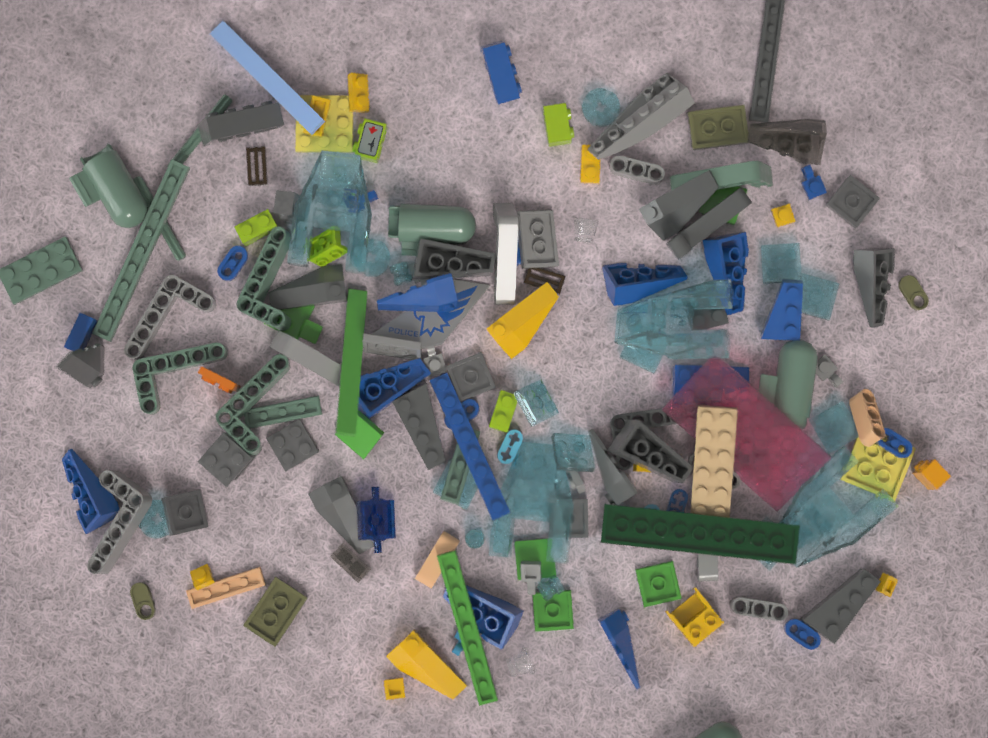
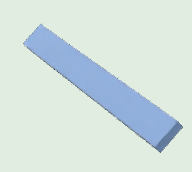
[210,21,325,135]

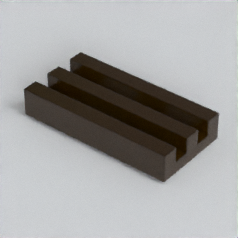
[246,146,268,186]
[524,268,566,295]

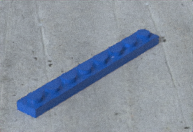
[430,373,510,521]

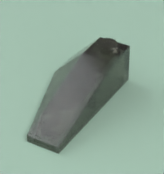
[747,119,827,165]

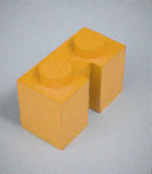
[912,459,951,490]

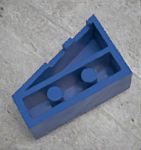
[480,41,522,104]
[760,279,803,340]

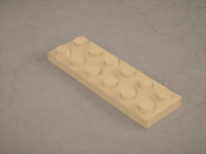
[691,405,738,518]

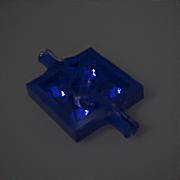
[357,487,396,553]

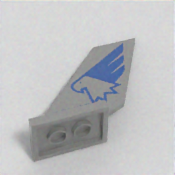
[363,279,490,360]

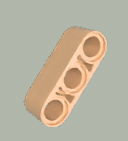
[849,389,885,447]
[415,531,460,589]

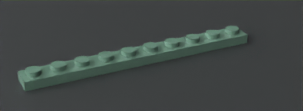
[92,159,190,342]

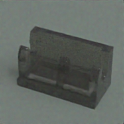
[331,543,371,583]

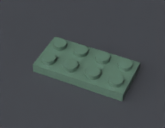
[0,237,83,305]

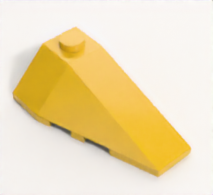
[486,282,559,359]
[386,629,467,699]

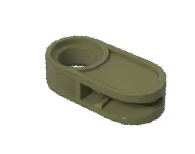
[898,275,929,311]
[130,582,156,620]

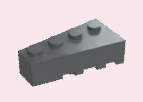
[198,101,284,147]
[412,239,496,280]
[392,384,446,470]
[607,420,693,483]
[800,569,881,644]

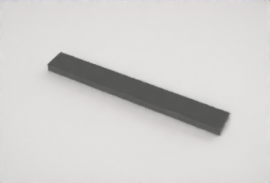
[749,0,785,123]

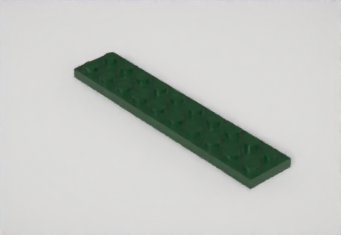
[601,504,800,564]

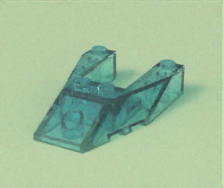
[287,150,372,275]
[614,280,734,359]
[489,442,574,563]
[779,446,899,568]

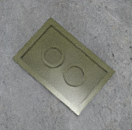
[687,105,750,150]
[243,577,308,647]

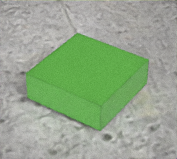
[297,319,323,344]

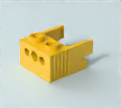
[665,587,724,647]

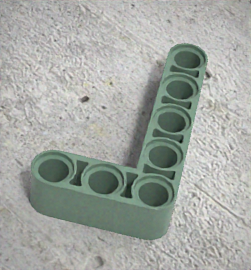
[670,161,773,190]
[236,226,293,331]
[132,343,228,415]
[216,354,290,455]

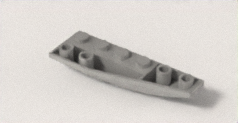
[588,73,694,160]

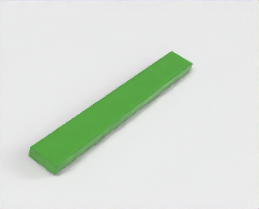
[335,289,367,437]
[437,550,498,706]

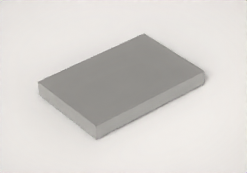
[517,210,559,269]

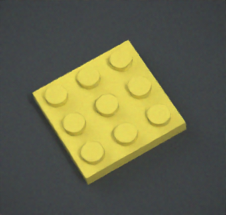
[295,95,353,153]
[840,435,916,502]

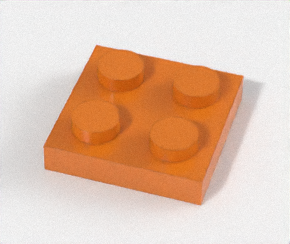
[198,366,241,394]

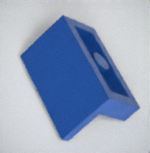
[64,313,98,351]

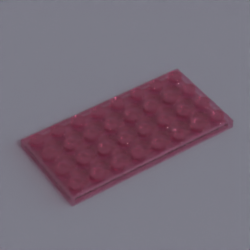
[662,353,831,512]

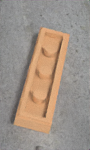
[186,567,266,609]

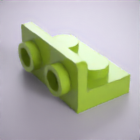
[307,225,349,267]

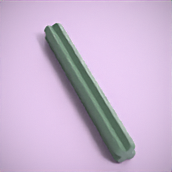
[167,95,232,167]
[133,176,186,261]

